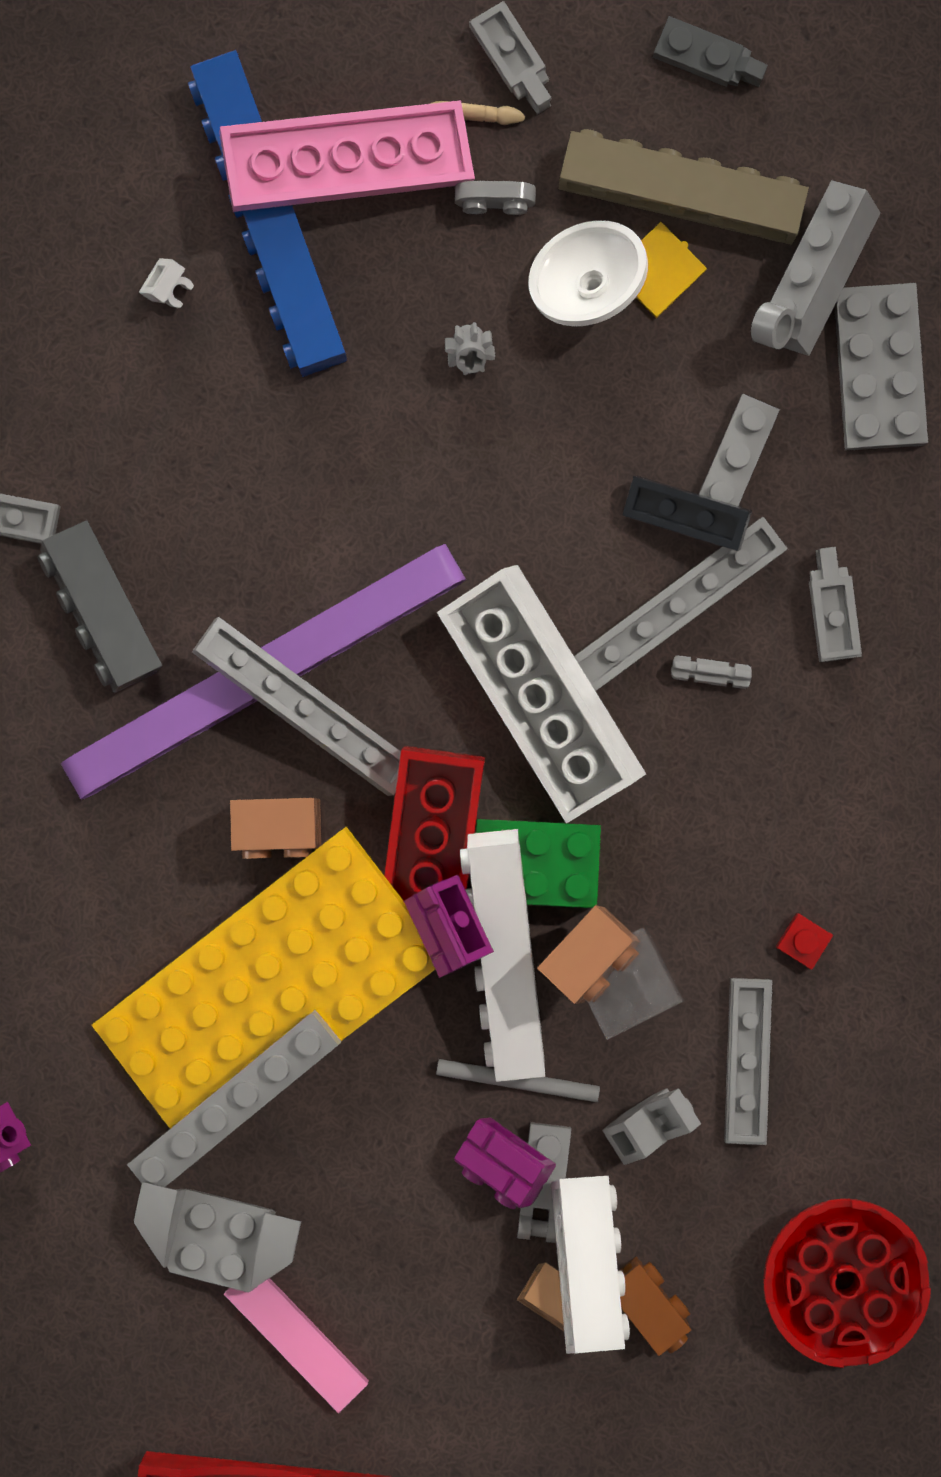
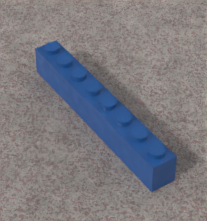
[188,50,347,377]

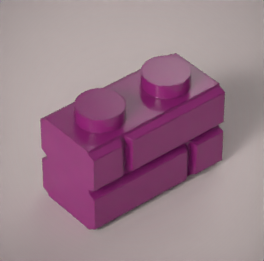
[404,875,494,978]
[454,1117,556,1209]

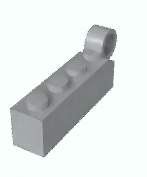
[751,180,880,356]

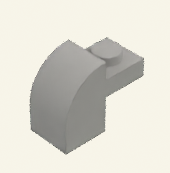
[602,1088,701,1165]

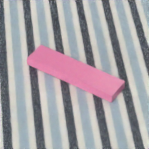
[224,1278,369,1413]

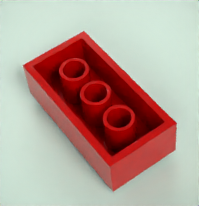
[384,746,485,901]

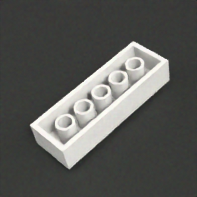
[437,565,646,823]

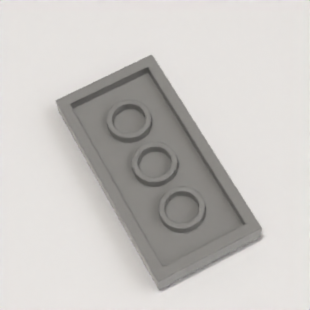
[834,283,928,451]

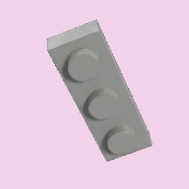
[699,394,780,506]

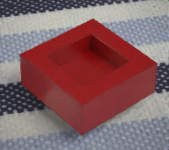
[776,913,833,970]

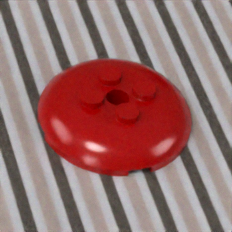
[764,1199,931,1368]

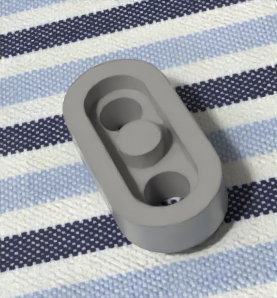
[455,181,536,215]

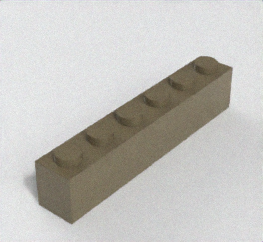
[559,129,809,245]

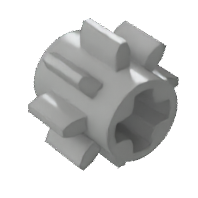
[445,322,495,375]

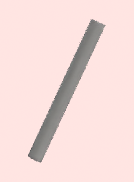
[436,1059,600,1102]

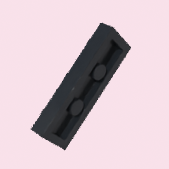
[623,476,752,551]

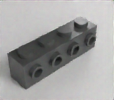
[37,520,162,694]

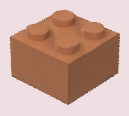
[230,798,321,859]
[537,905,641,1004]

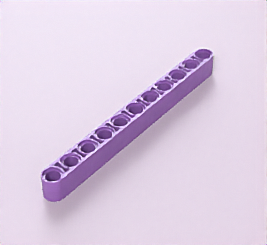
[61,544,466,800]

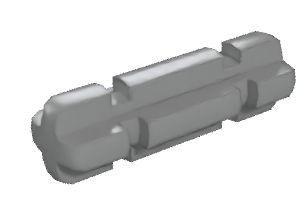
[671,655,752,689]

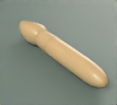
[430,101,525,125]

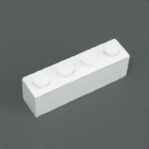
[551,1176,630,1354]

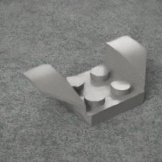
[134,1182,301,1292]

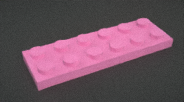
[219,100,475,212]

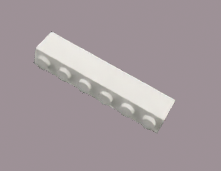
[460,829,545,1082]

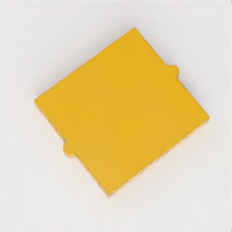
[636,222,707,318]

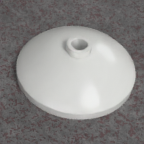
[528,221,648,326]

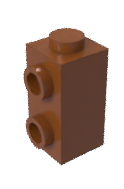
[620,1256,691,1356]

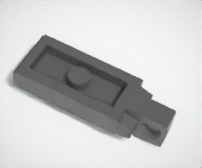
[653,16,768,87]

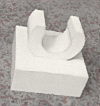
[139,258,194,308]

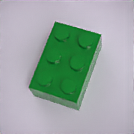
[476,819,601,908]

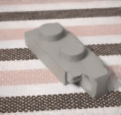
[469,1,552,114]
[809,547,862,662]

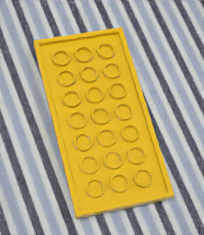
[92,827,435,1129]

